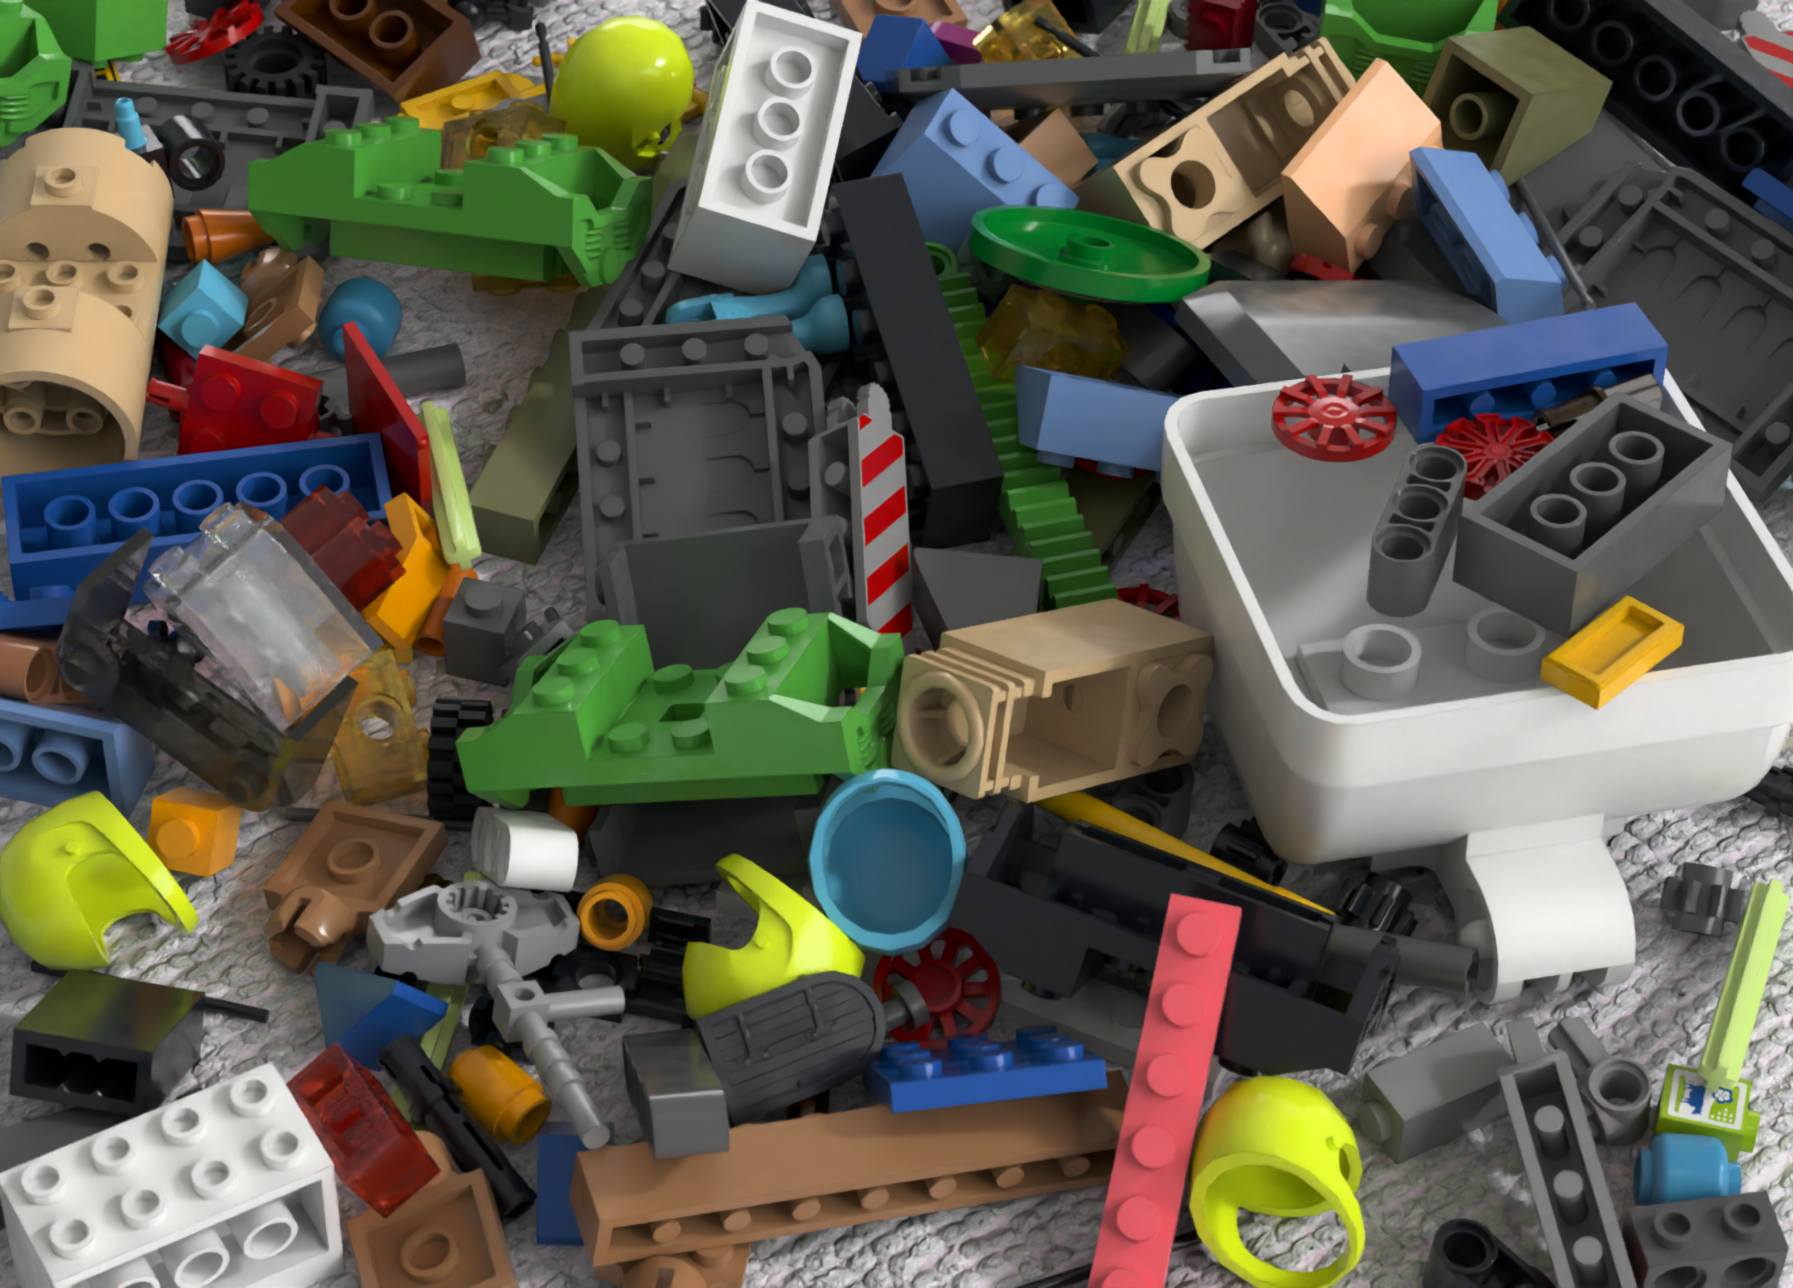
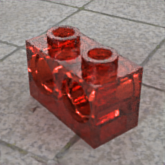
[286,1041,442,1219]

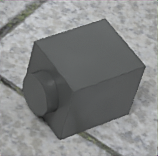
[443,577,527,688]

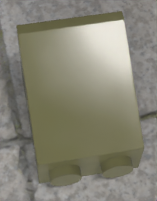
[1422,26,1613,187]

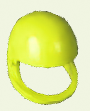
[549,15,695,170]
[0,790,200,972]
[681,853,866,1021]
[1188,1076,1365,1288]

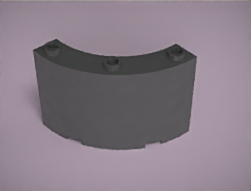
[586,515,860,887]

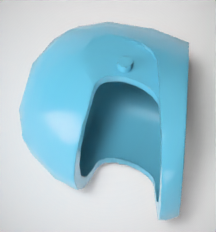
[807,769,970,957]

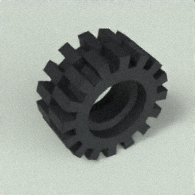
[224,25,328,100]
[426,698,494,819]

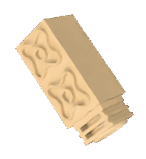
[1070,36,1356,250]
[890,598,1214,803]

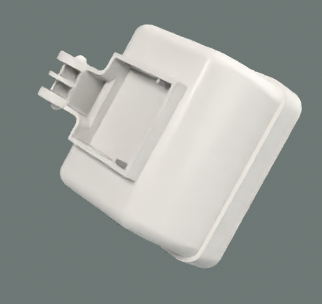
[1160,367,1793,1005]

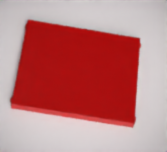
[342,321,434,520]

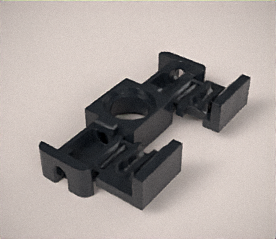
[521,889,711,1030]

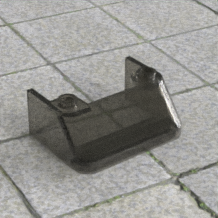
[56,527,359,812]

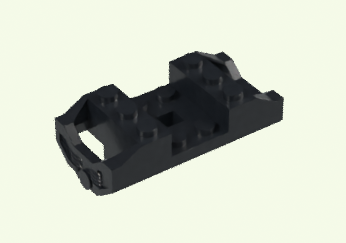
[948,800,1401,1077]

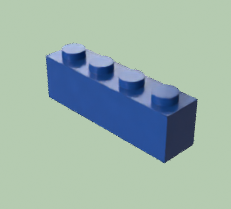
[1388,302,1669,445]

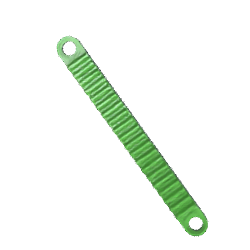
[925,242,1118,612]

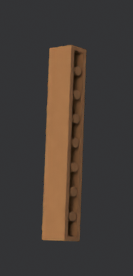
[569,1070,1129,1267]

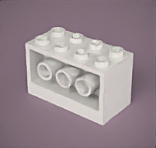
[667,0,863,296]
[0,1062,345,1288]

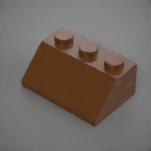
[273,0,482,102]

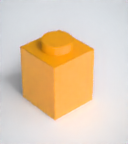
[147,786,243,877]

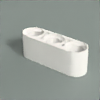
[471,807,578,892]

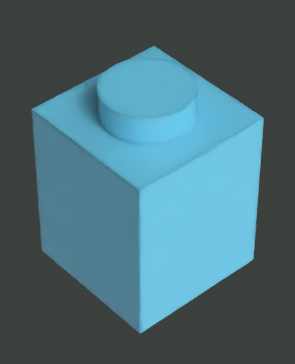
[157,259,249,360]

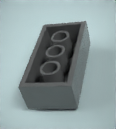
[1452,391,1733,639]

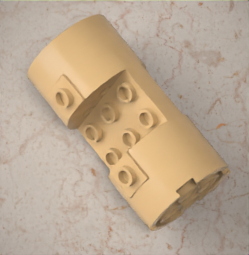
[0,127,174,499]

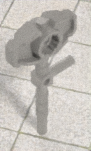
[366,879,625,1149]

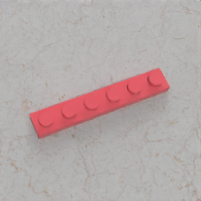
[1087,893,1242,1288]

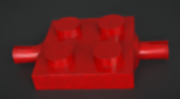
[145,344,341,456]

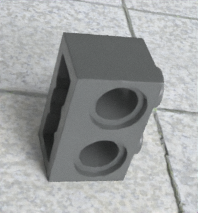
[1621,1191,1789,1288]

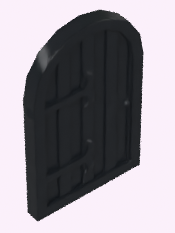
[693,970,887,1127]

